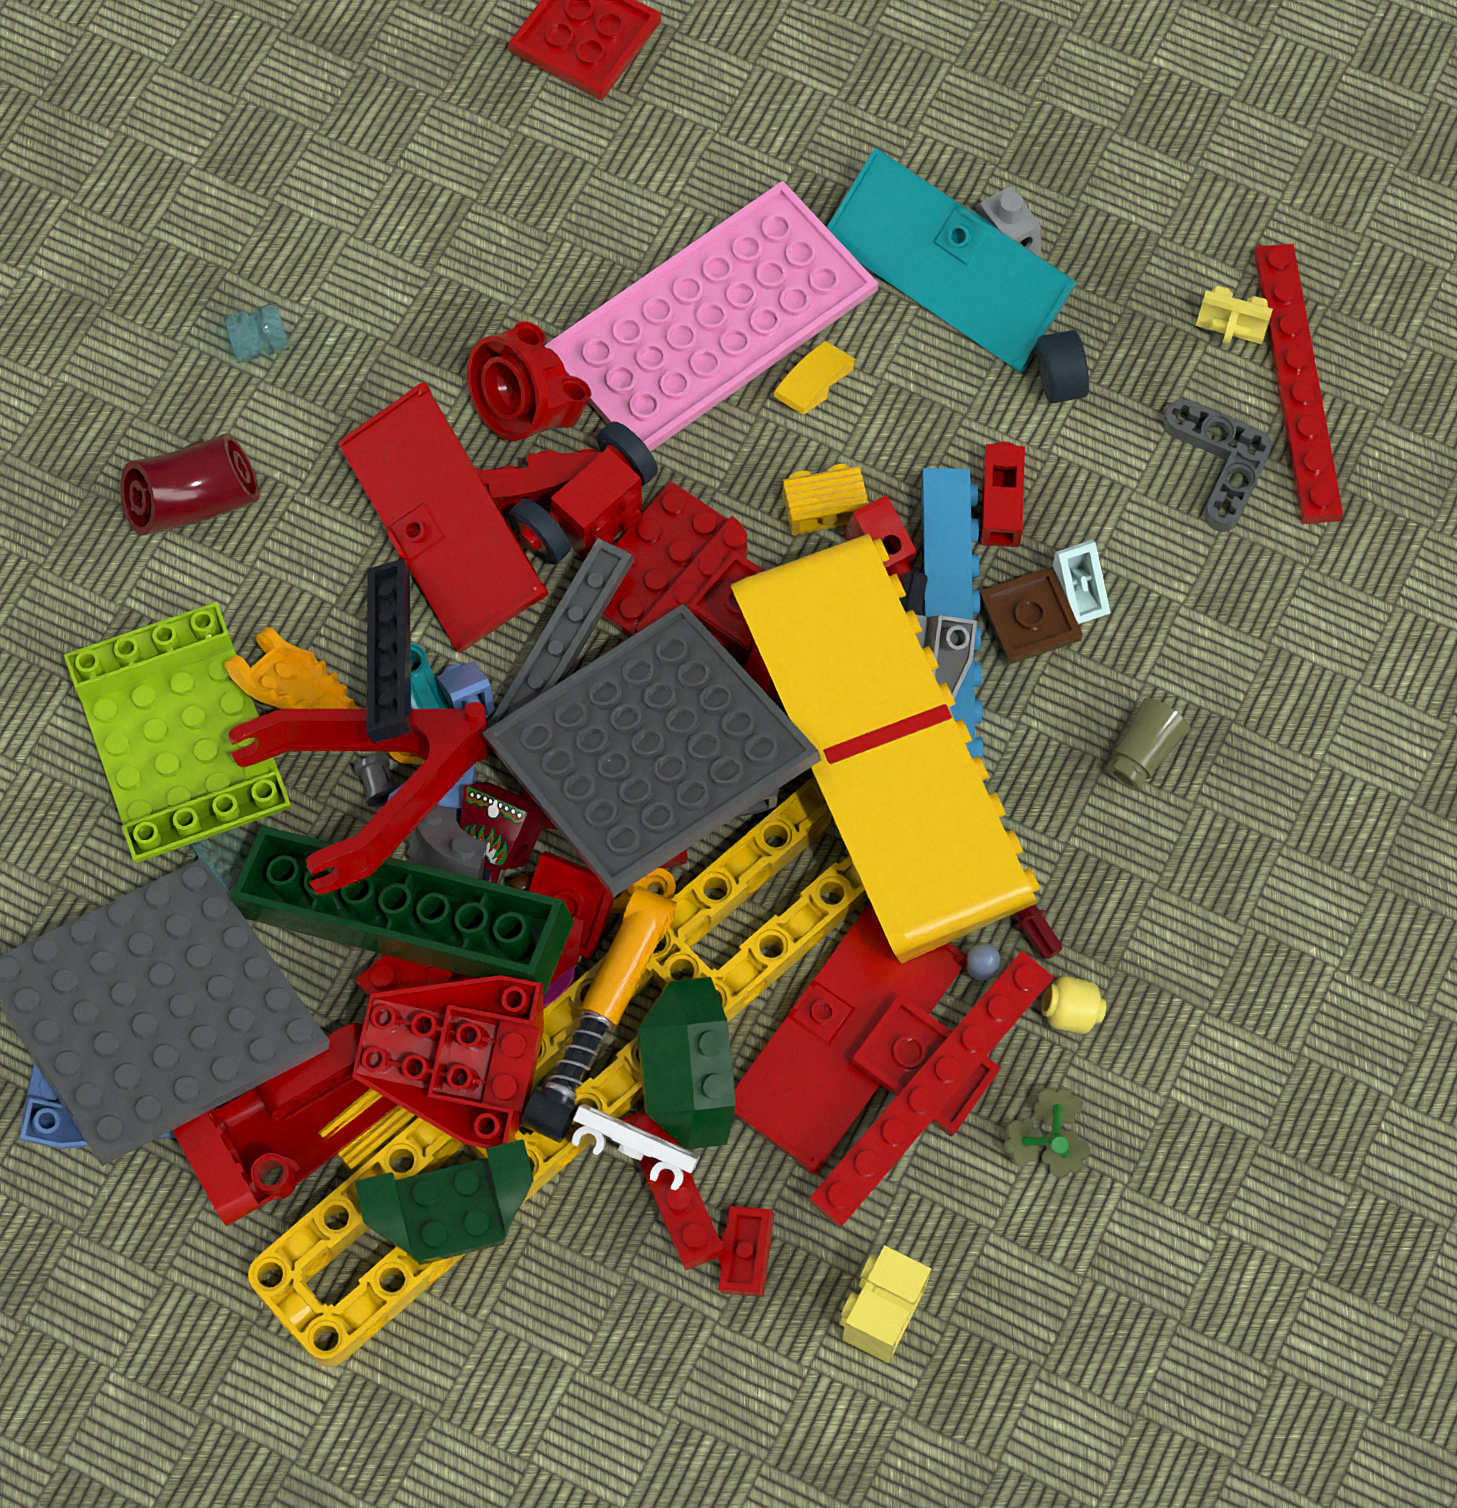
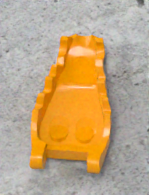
[225,627,367,709]

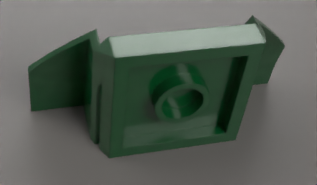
[354,1139,534,1265]

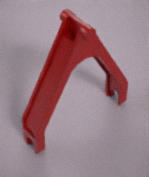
[228,702,489,894]

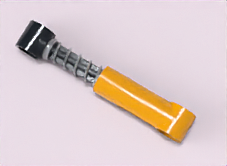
[521,886,678,1143]

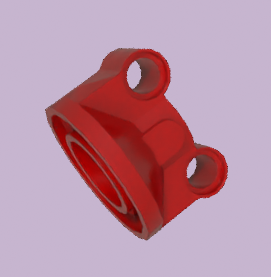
[467,321,592,442]

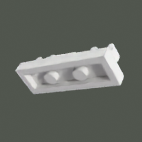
[572,1104,700,1190]

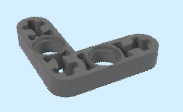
[1163,399,1272,532]

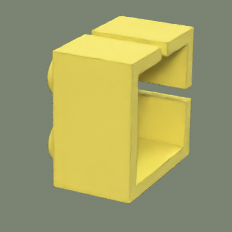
[839,1245,931,1364]

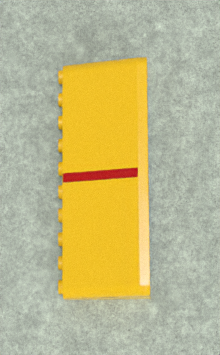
[731,534,1040,964]

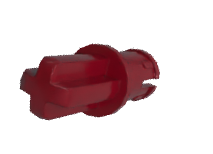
[1013,904,1062,959]

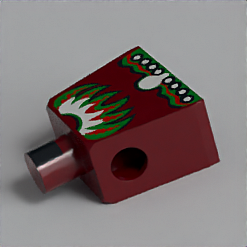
[460,782,547,883]

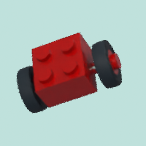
[509,421,658,565]

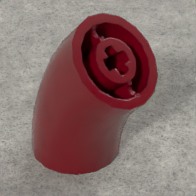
[120,433,260,535]

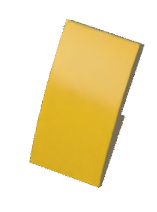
[774,340,855,415]

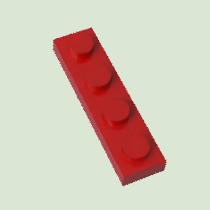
[621,1110,725,1271]

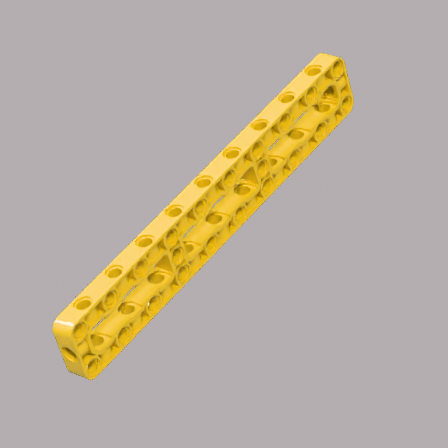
[248,775,869,1367]

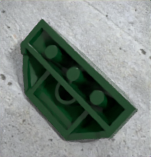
[637,977,736,1150]

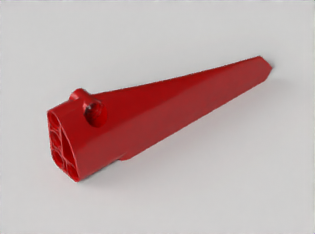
[172,917,584,1226]

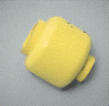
[1041,976,1106,1034]

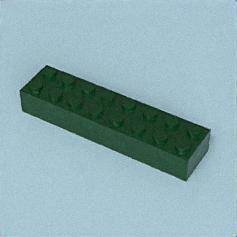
[230,825,574,996]

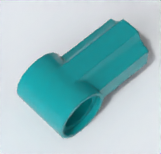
[411,643,450,709]

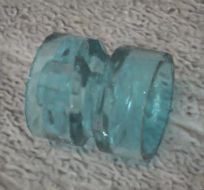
[224,302,290,364]

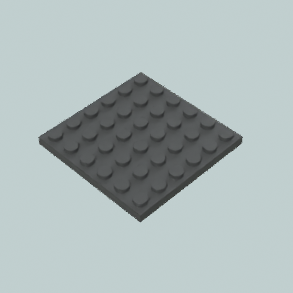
[482,604,821,897]
[0,858,329,1166]

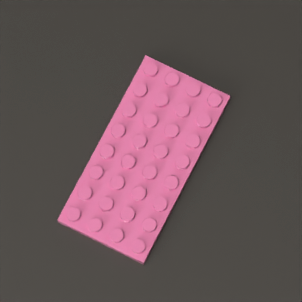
[544,181,878,452]

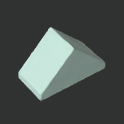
[1053,539,1111,624]

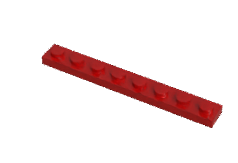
[1254,243,1343,524]
[807,950,1054,1229]

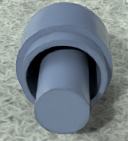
[966,943,1000,980]

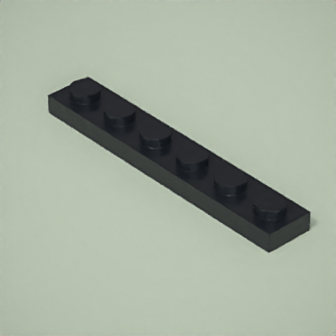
[366,558,411,743]

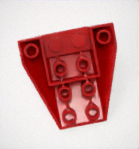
[352,975,544,1148]

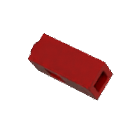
[980,441,1025,547]

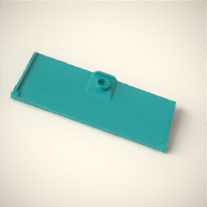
[826,148,1077,373]

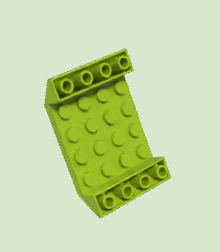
[64,602,292,864]

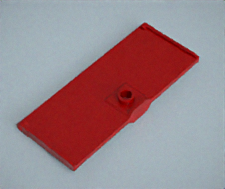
[338,382,549,652]
[733,901,967,1176]

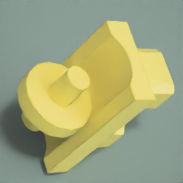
[1196,286,1273,345]

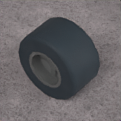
[1037,330,1089,403]

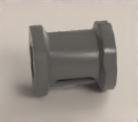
[355,754,400,807]

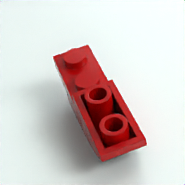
[475,449,602,514]

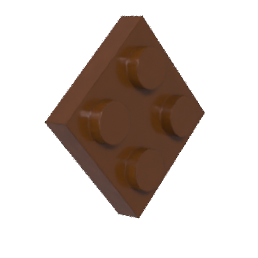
[980,566,1083,665]

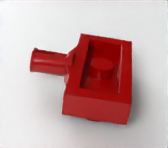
[718,1206,775,1297]

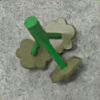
[1004,1087,1090,1178]

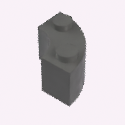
[409,804,487,880]

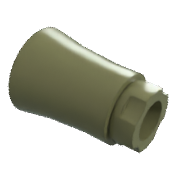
[1107,698,1191,790]

